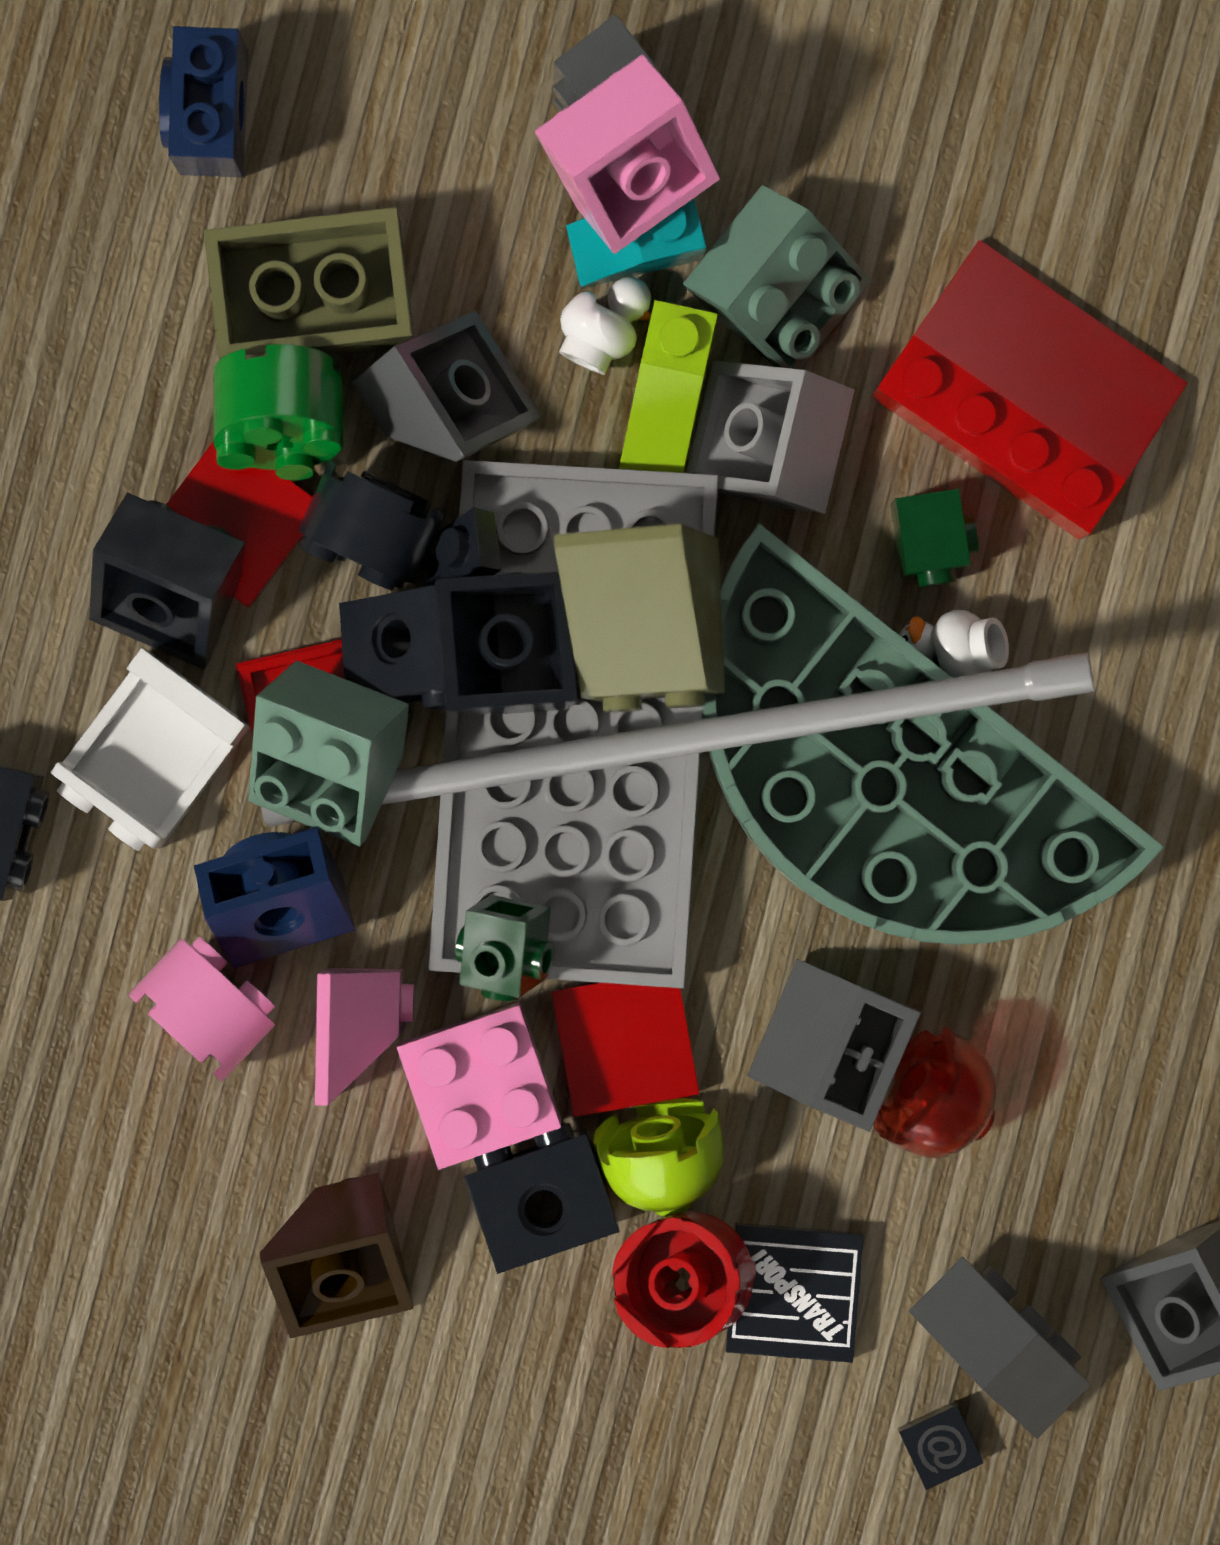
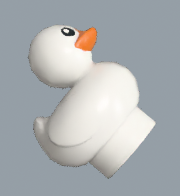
[559,277,651,374]
[899,610,1009,678]

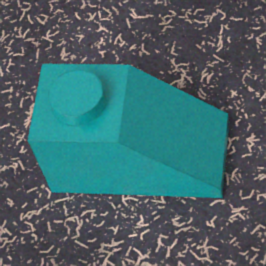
[566,198,706,289]

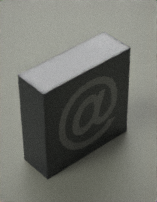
[897,1402,984,1490]

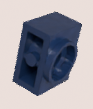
[159,26,248,178]
[194,827,356,968]

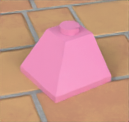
[315,968,415,1106]

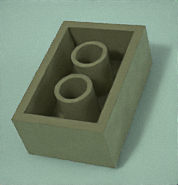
[203,207,414,360]

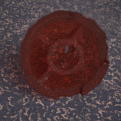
[873,1027,996,1158]

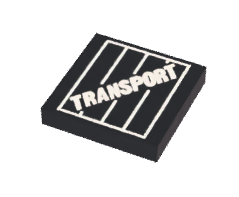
[725,1222,863,1363]

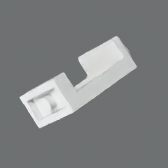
[50,648,250,851]

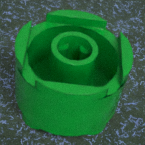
[213,344,344,481]

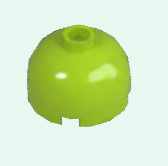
[593,1098,724,1216]

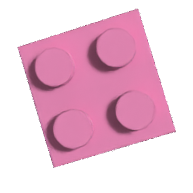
[535,54,720,254]
[396,1001,562,1170]

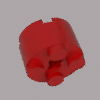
[612,1210,756,1348]

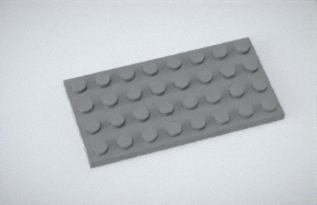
[429,460,719,988]

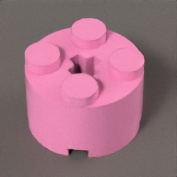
[128,936,275,1082]

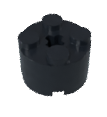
[298,459,447,591]

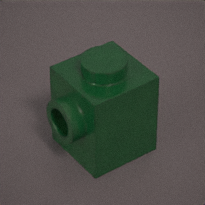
[890,488,979,587]

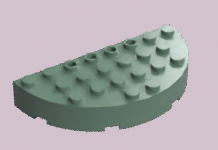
[702,523,1164,945]

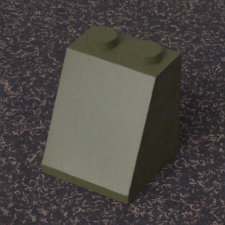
[554,524,725,712]

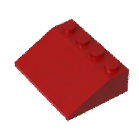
[871,239,1188,540]

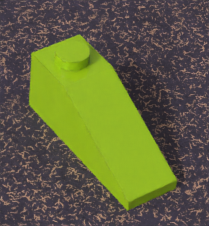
[619,300,718,473]

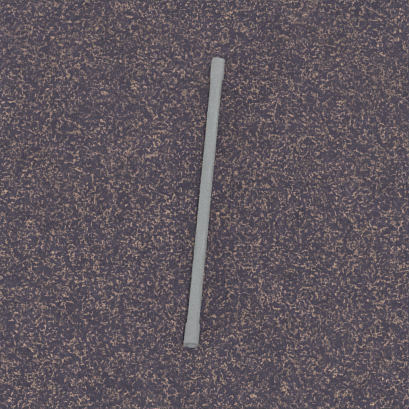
[261,652,1095,827]

